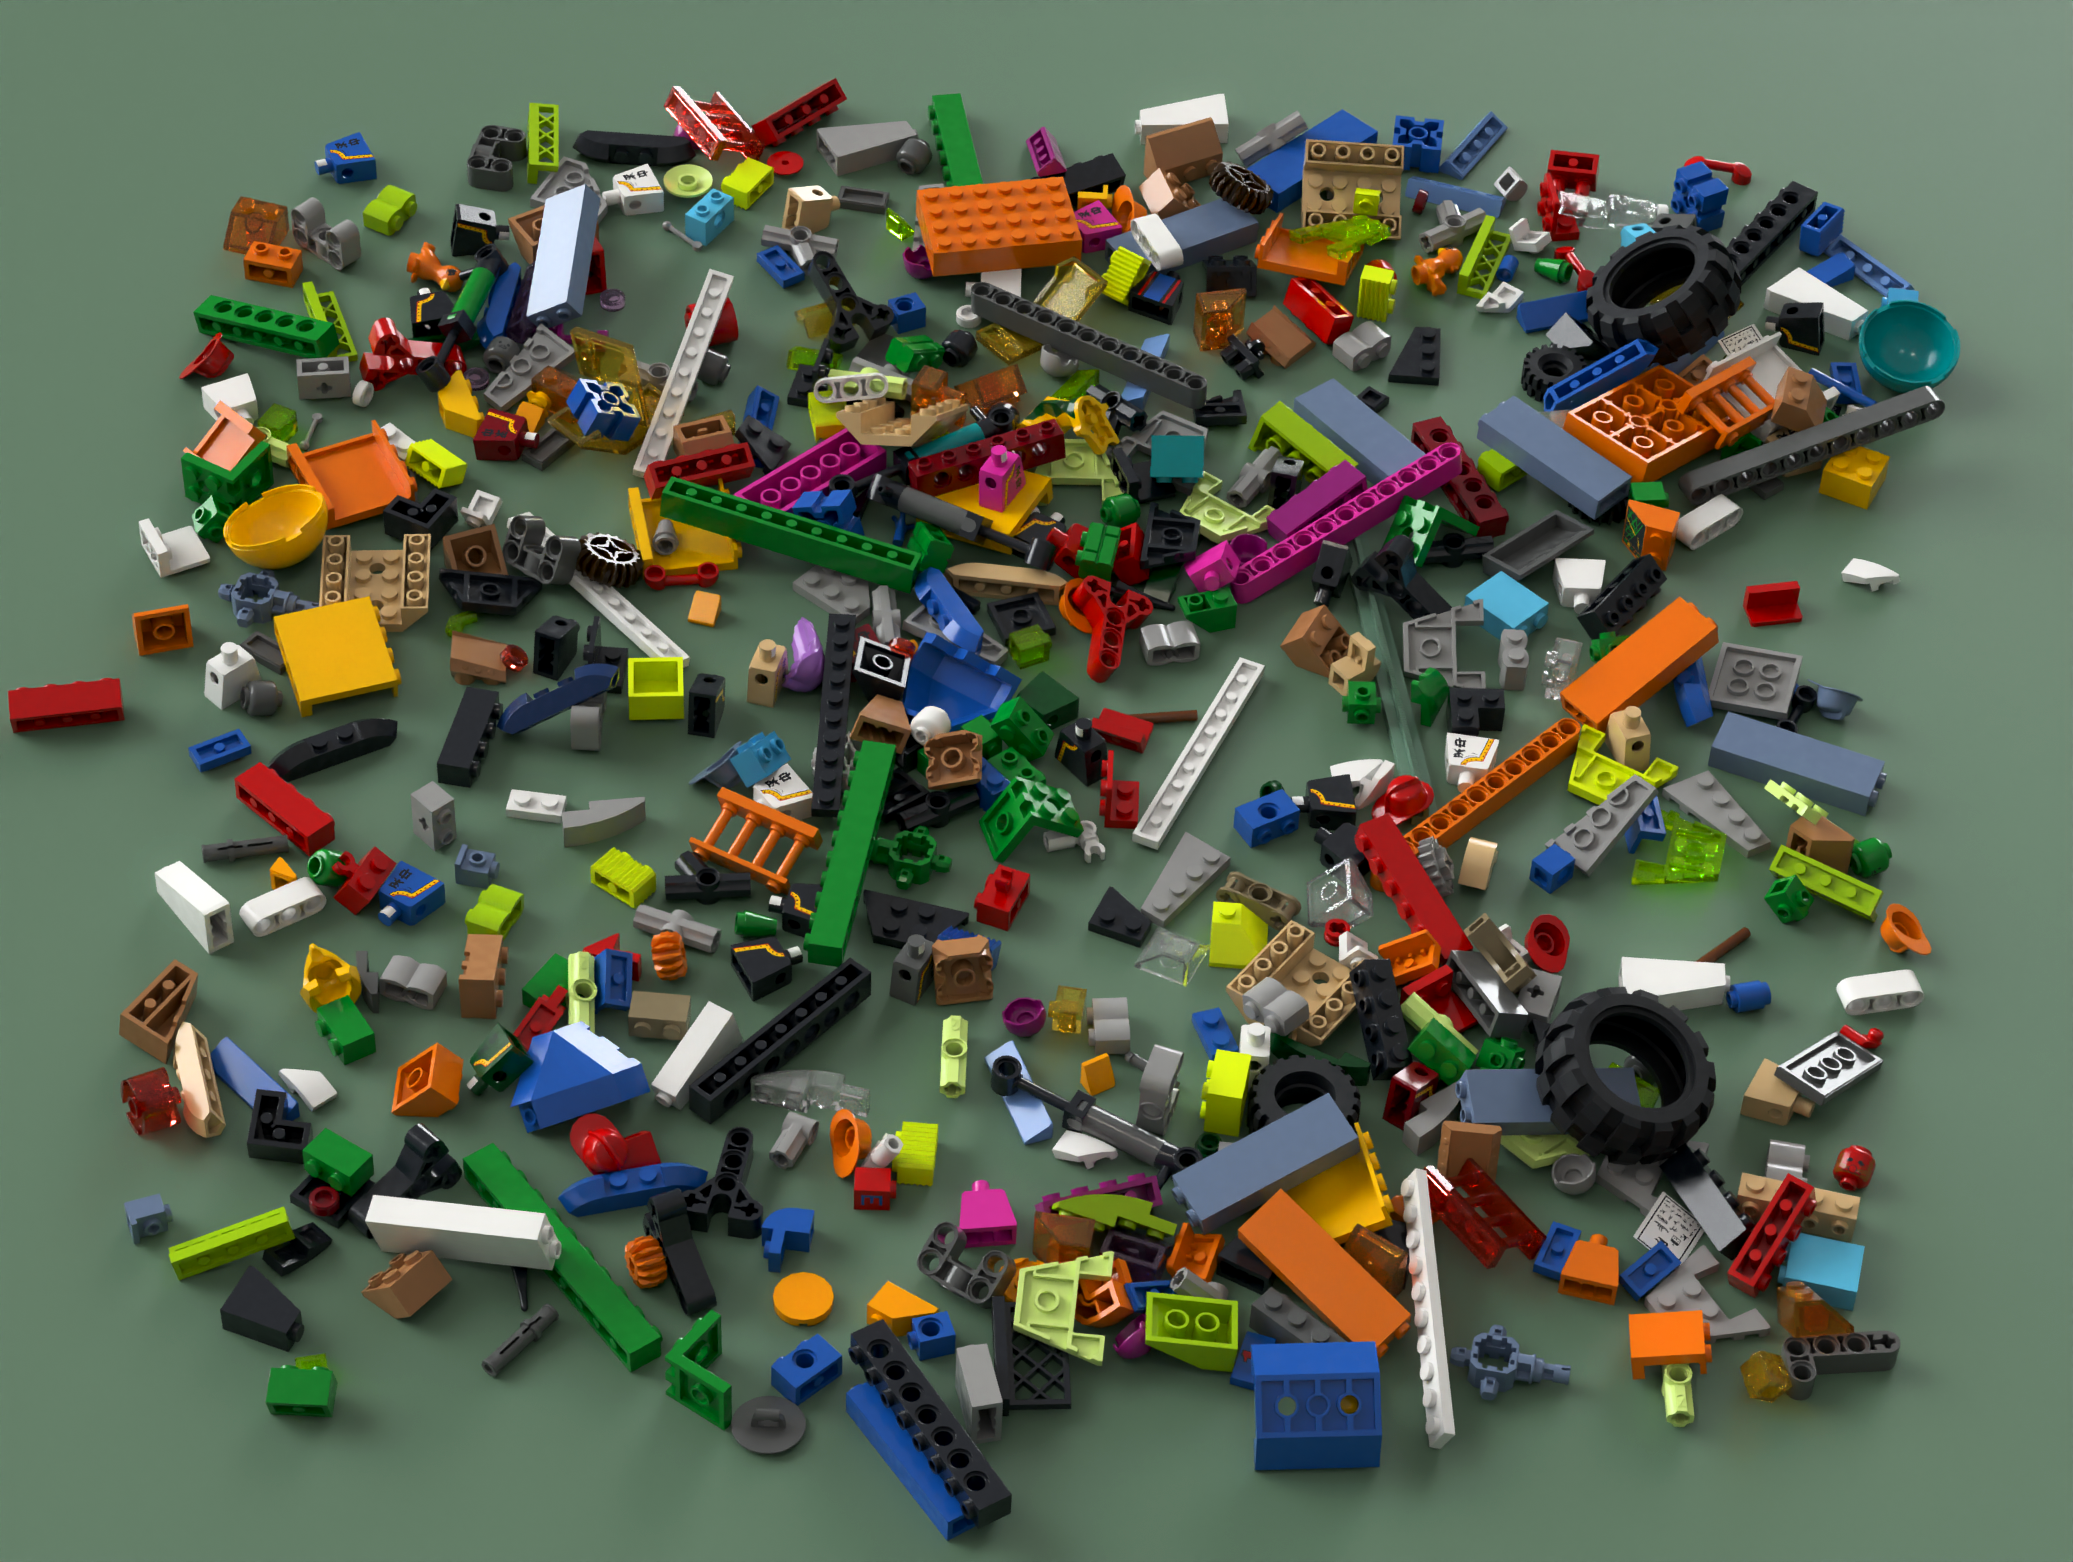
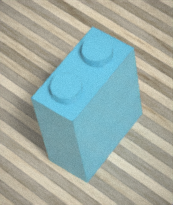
[1464,571,1549,640]
[1777,1233,1865,1311]

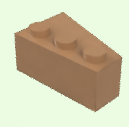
[459,934,509,1019]
[119,959,198,1064]

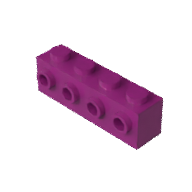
[1266,460,1368,543]
[1035,1172,1163,1234]

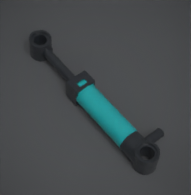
[829,406,1015,504]

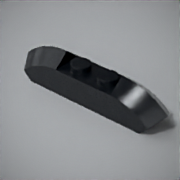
[572,130,696,167]
[268,718,398,782]

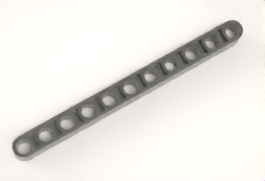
[971,282,1207,409]
[1678,386,1945,505]

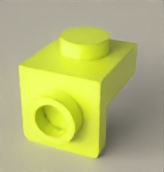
[1353,188,1381,216]

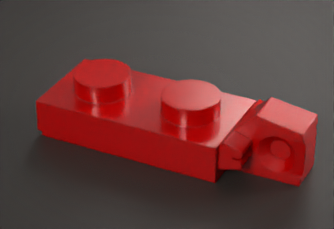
[513,985,568,1052]

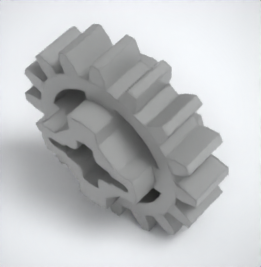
[1417,836,1455,897]

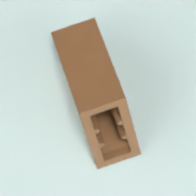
[850,694,911,754]

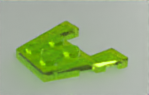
[1289,215,1391,260]
[1631,810,1727,885]

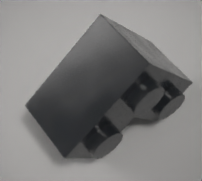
[383,488,458,550]
[1446,688,1505,737]
[247,1089,313,1164]

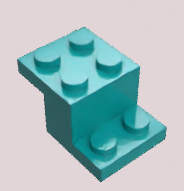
[1150,435,1205,483]

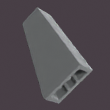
[817,121,919,176]

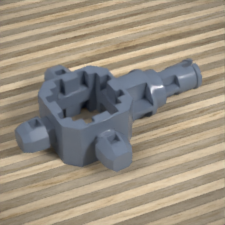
[218,569,319,628]
[1450,1325,1571,1401]

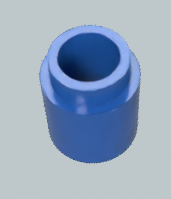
[1726,980,1771,1013]

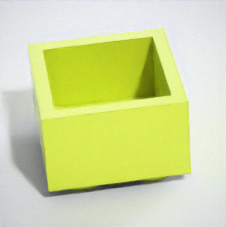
[628,657,684,720]
[1200,1049,1252,1137]

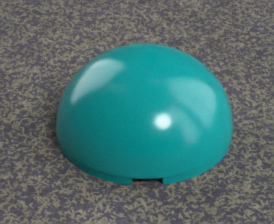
[1859,300,1960,393]

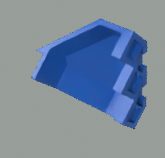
[902,632,1022,732]
[510,1021,651,1133]

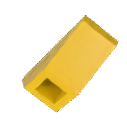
[438,370,485,438]

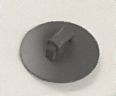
[731,1396,806,1454]

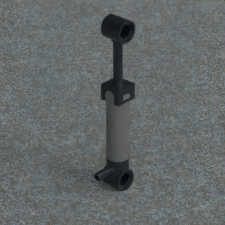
[865,473,1058,572]
[991,1055,1203,1190]

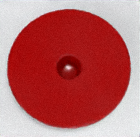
[767,151,804,175]

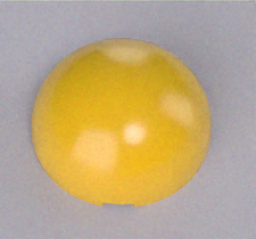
[223,484,328,569]

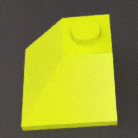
[1209,901,1268,969]

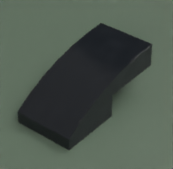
[262,1222,332,1277]

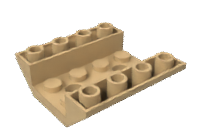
[1301,139,1404,240]
[836,397,968,447]
[319,534,431,632]
[1226,920,1363,1047]

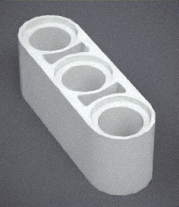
[1130,213,1184,271]
[814,373,889,403]
[1676,494,1743,550]
[239,877,327,937]
[1836,970,1924,1015]

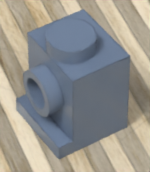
[454,844,500,889]
[124,1193,173,1244]

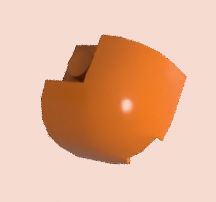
[1075,1258,1134,1328]

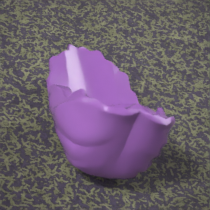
[782,617,825,693]

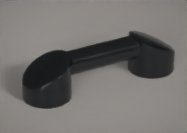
[1776,685,1817,733]

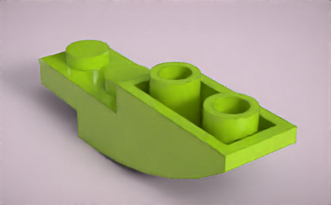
[1052,1194,1177,1241]

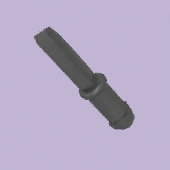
[1125,1051,1180,1088]

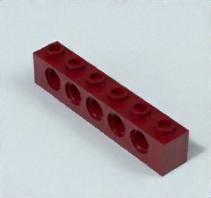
[1411,416,1509,538]
[908,419,1066,497]

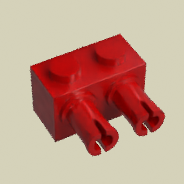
[1547,150,1599,207]

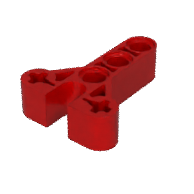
[359,318,467,391]
[1072,576,1153,683]

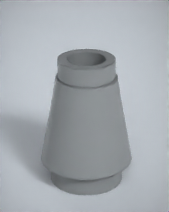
[652,519,679,555]

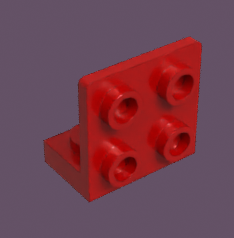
[1537,173,1580,242]
[1099,750,1139,829]
[1400,964,1478,1033]

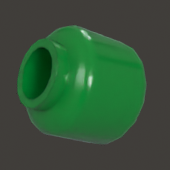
[1100,493,1141,528]
[1850,837,1892,878]
[307,849,348,887]

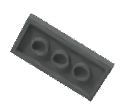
[1774,1031,1883,1106]

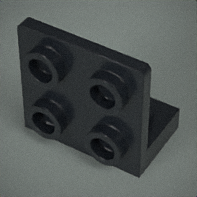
[1202,255,1257,297]
[787,338,834,408]
[1111,447,1177,504]
[583,616,628,694]

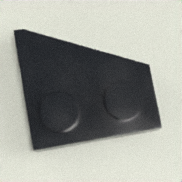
[1193,390,1247,427]
[735,415,791,475]
[881,767,930,824]
[1088,886,1152,948]

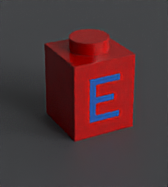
[854,1167,897,1211]

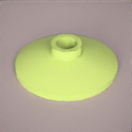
[663,164,713,198]

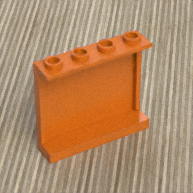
[1255,213,1367,286]
[286,420,418,530]

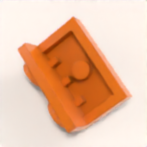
[1378,929,1441,986]
[1166,1223,1225,1283]

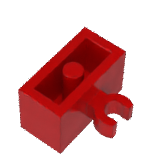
[1112,522,1150,586]
[332,846,397,915]
[974,864,1030,931]

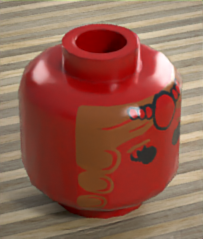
[1833,1145,1876,1191]

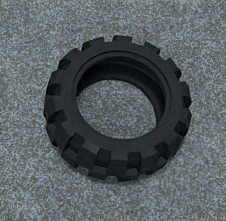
[1586,225,1741,367]
[1535,987,1716,1166]

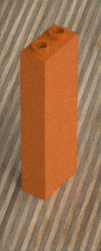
[1560,596,1719,733]
[1238,1189,1411,1360]

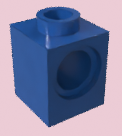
[888,292,926,334]
[1529,844,1575,894]
[907,1311,956,1361]

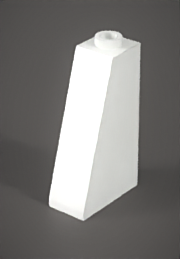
[1135,94,1229,144]
[1763,267,1868,341]
[155,861,234,954]
[1618,957,1730,1010]
[651,1001,743,1110]

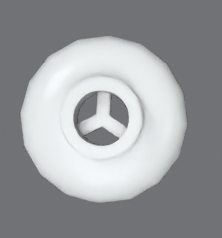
[910,706,951,746]

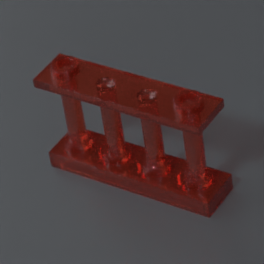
[664,86,766,161]
[1423,1158,1547,1269]

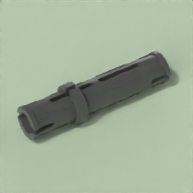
[201,834,289,863]
[481,1303,559,1377]

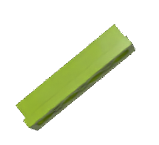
[527,103,559,184]
[1457,215,1512,299]
[302,281,358,362]
[1769,844,1884,923]
[168,1206,295,1280]

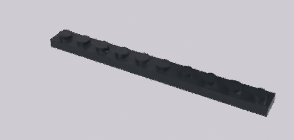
[811,613,856,818]

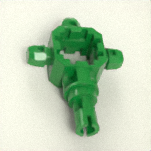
[870,826,952,890]

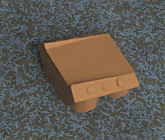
[1246,305,1316,369]
[450,630,508,685]
[924,730,983,790]
[932,934,993,1005]
[1436,1120,1502,1189]

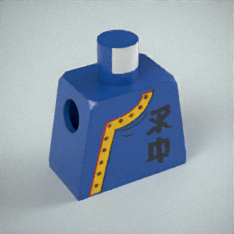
[314,132,377,184]
[378,861,446,926]

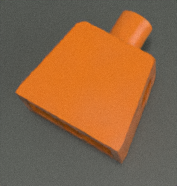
[1558,1234,1619,1305]

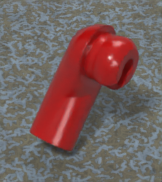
[1840,1025,1884,1049]

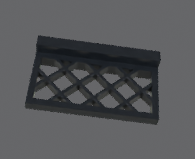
[991,1296,1071,1416]

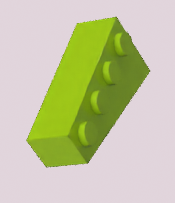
[1248,401,1358,483]

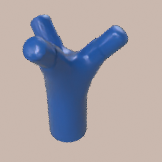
[892,512,915,547]

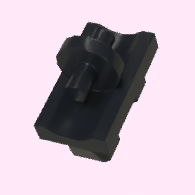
[1220,334,1265,381]

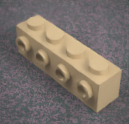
[1737,1172,1861,1242]

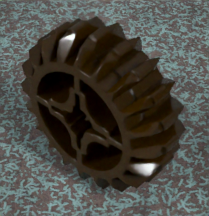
[1209,162,1274,215]
[576,532,644,588]

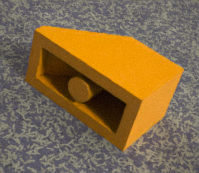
[867,1281,939,1337]

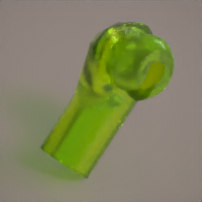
[445,611,477,638]

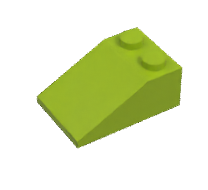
[1145,1292,1238,1372]

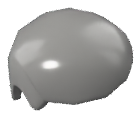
[1040,344,1079,377]
[1551,1153,1596,1195]

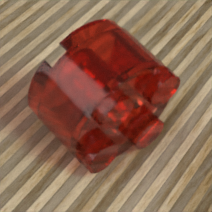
[120,1067,181,1135]

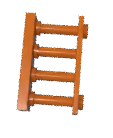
[1676,356,1775,450]
[689,787,823,895]

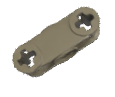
[1216,871,1301,931]

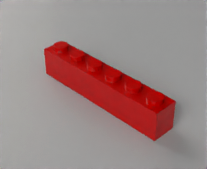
[1354,813,1474,968]

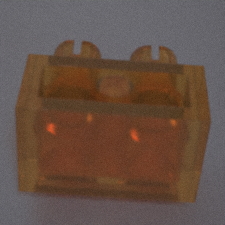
[911,365,967,428]

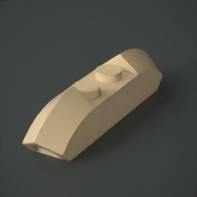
[942,563,1068,606]
[173,1022,226,1138]

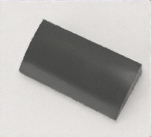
[1482,510,1594,581]

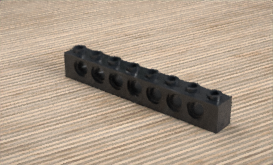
[1727,181,1818,286]
[689,957,871,1124]
[848,1319,1012,1529]

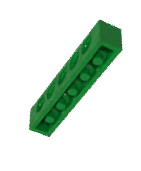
[193,295,339,359]

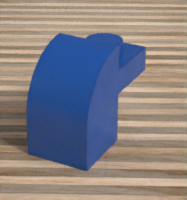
[762,1208,814,1273]

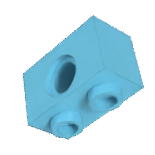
[685,188,734,246]

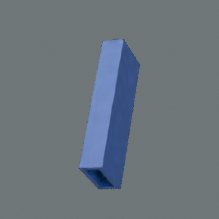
[1247,109,1378,213]
[846,1382,978,1541]

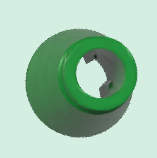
[1534,258,1573,284]
[734,910,777,938]

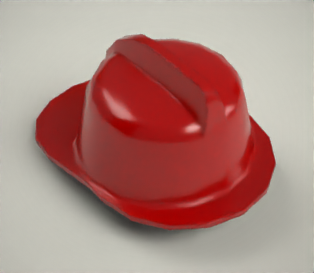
[179,332,234,379]
[1371,775,1434,825]
[1524,914,1570,973]
[570,1114,631,1175]

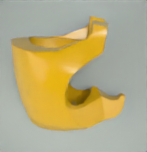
[300,943,362,1013]

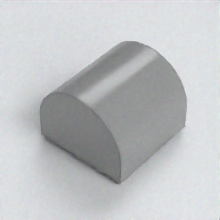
[1494,166,1528,201]

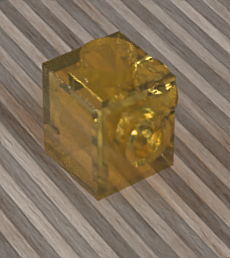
[1048,985,1087,1034]
[1740,1350,1792,1403]

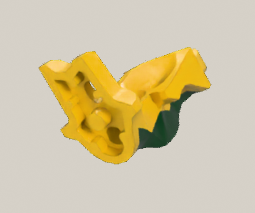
[1016,395,1120,455]

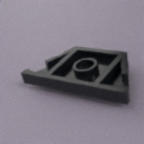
[1140,502,1201,570]
[439,568,543,616]
[863,889,969,949]

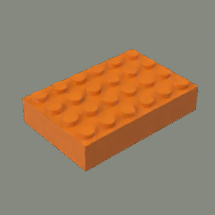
[916,177,1082,277]
[1563,365,1740,483]

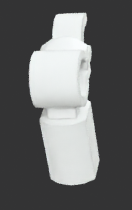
[1043,820,1105,863]
[860,1133,904,1168]

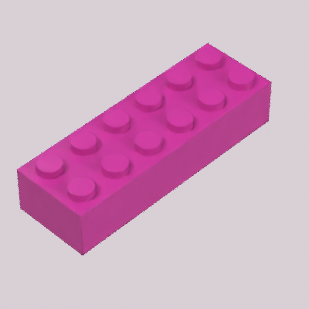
[734,428,887,514]

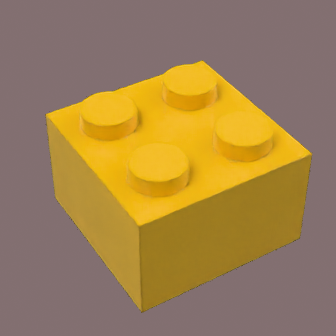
[1819,446,1890,510]

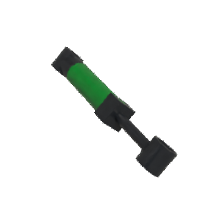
[415,244,509,392]

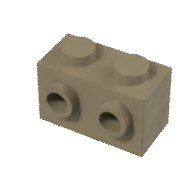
[628,991,691,1040]

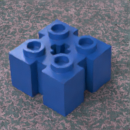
[1393,115,1444,173]
[1671,161,1729,232]
[566,378,641,441]
[792,490,865,536]

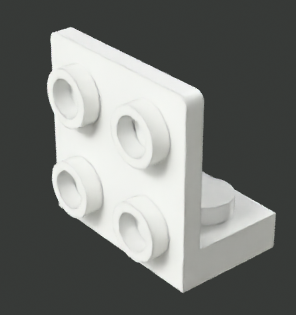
[139,518,210,578]

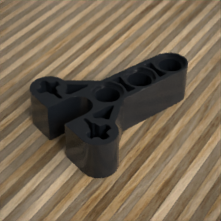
[808,251,894,355]
[1351,535,1452,620]
[347,1123,462,1239]
[682,1127,763,1239]
[643,1188,717,1316]

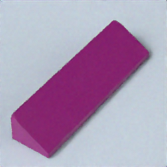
[1026,126,1067,177]

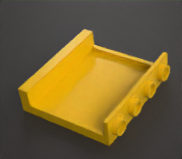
[916,470,1053,555]
[628,478,742,579]
[274,596,402,717]
[1285,1122,1394,1244]

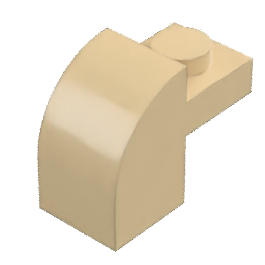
[1328,632,1381,696]
[1458,837,1499,890]

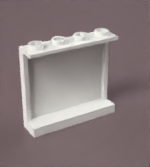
[1702,331,1841,445]

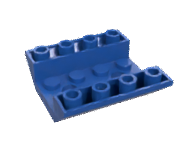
[1251,1341,1382,1470]

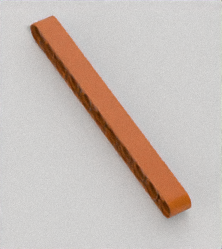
[1370,718,1581,892]

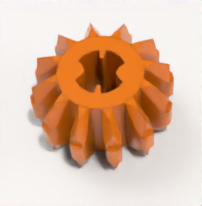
[651,931,688,981]
[624,1235,667,1289]

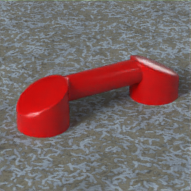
[1684,156,1752,185]
[1554,246,1595,292]
[644,562,719,590]

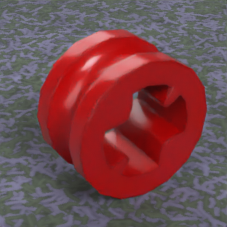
[1324,918,1350,947]

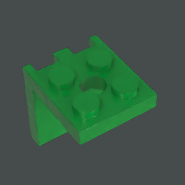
[181,441,274,511]
[1381,495,1480,568]
[979,776,1084,863]
[665,1309,732,1431]

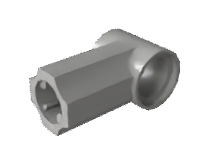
[769,1111,819,1170]
[1169,1267,1229,1300]

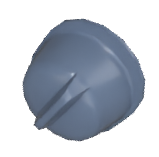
[1807,679,1863,720]
[689,741,742,788]

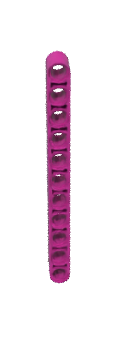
[1230,442,1462,604]

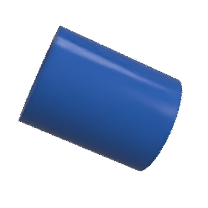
[1496,255,1519,282]

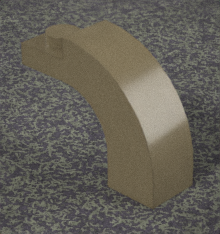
[1463,913,1537,994]

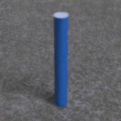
[1809,368,1877,407]

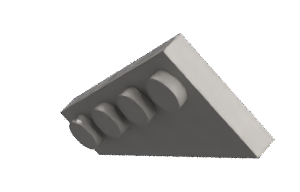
[483,323,577,412]

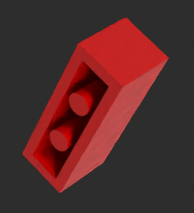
[1283,277,1354,344]

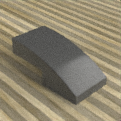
[356,951,380,1013]

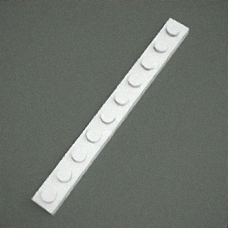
[632,269,734,478]
[507,512,690,668]
[1132,657,1265,850]
[1401,1168,1455,1449]

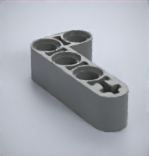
[1779,1330,1900,1401]

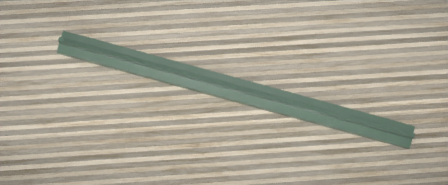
[1344,532,1438,825]

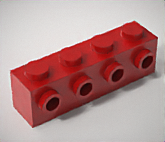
[752,78,847,147]
[643,442,755,500]
[8,678,125,733]
[234,762,335,856]
[1727,1173,1818,1298]

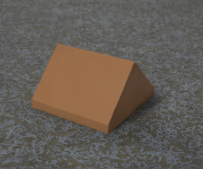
[443,524,508,575]

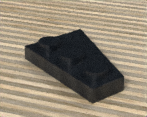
[1388,327,1441,386]

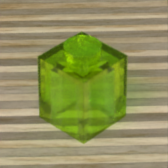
[257,403,298,443]
[1008,624,1052,670]

